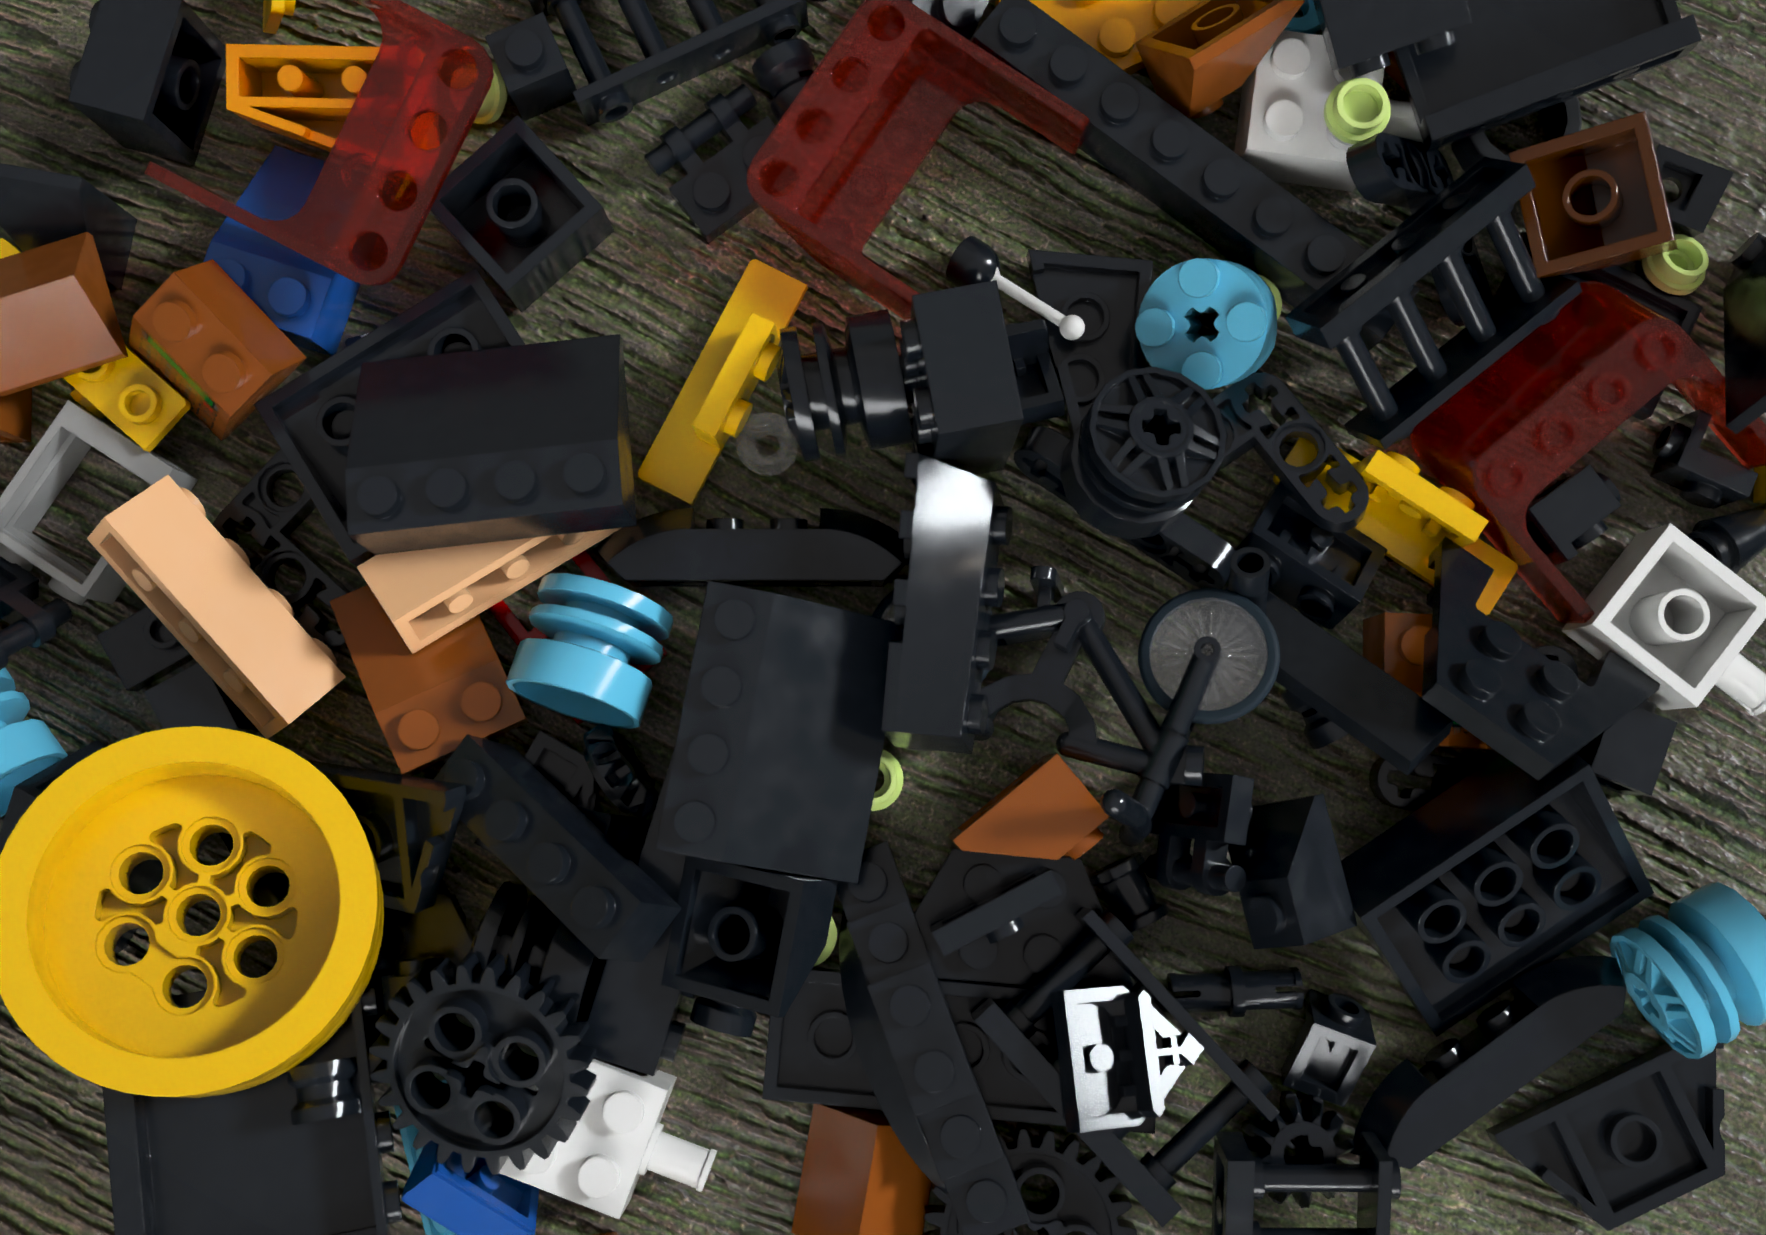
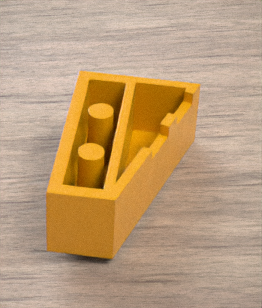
[226,44,438,189]

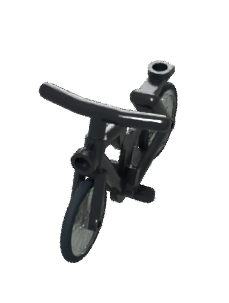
[872,566,1280,847]

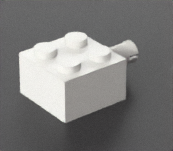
[1234,30,1423,192]
[1561,523,1766,716]
[499,1041,717,1219]

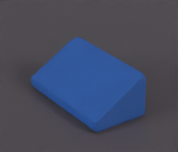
[401,1140,539,1235]

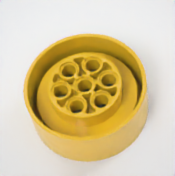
[0,726,384,1098]

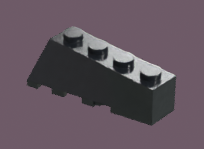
[881,453,1013,754]

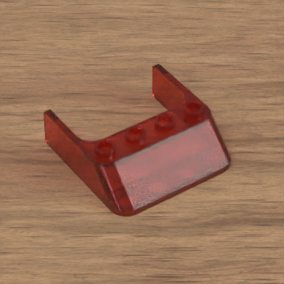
[144,0,494,286]
[747,0,1090,320]
[1410,281,1766,623]

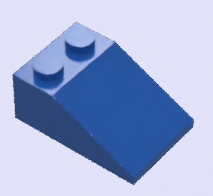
[203,145,395,356]

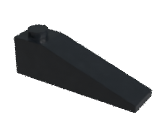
[1723,232,1766,435]

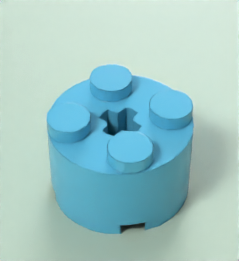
[1135,258,1277,390]

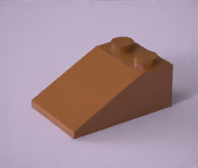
[329,585,529,776]

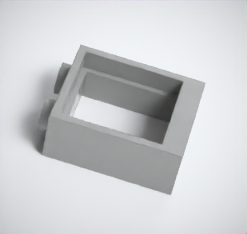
[0,400,198,605]

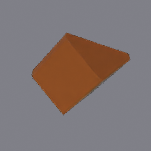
[0,232,128,396]
[791,1104,932,1235]

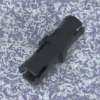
[1166,965,1304,1018]

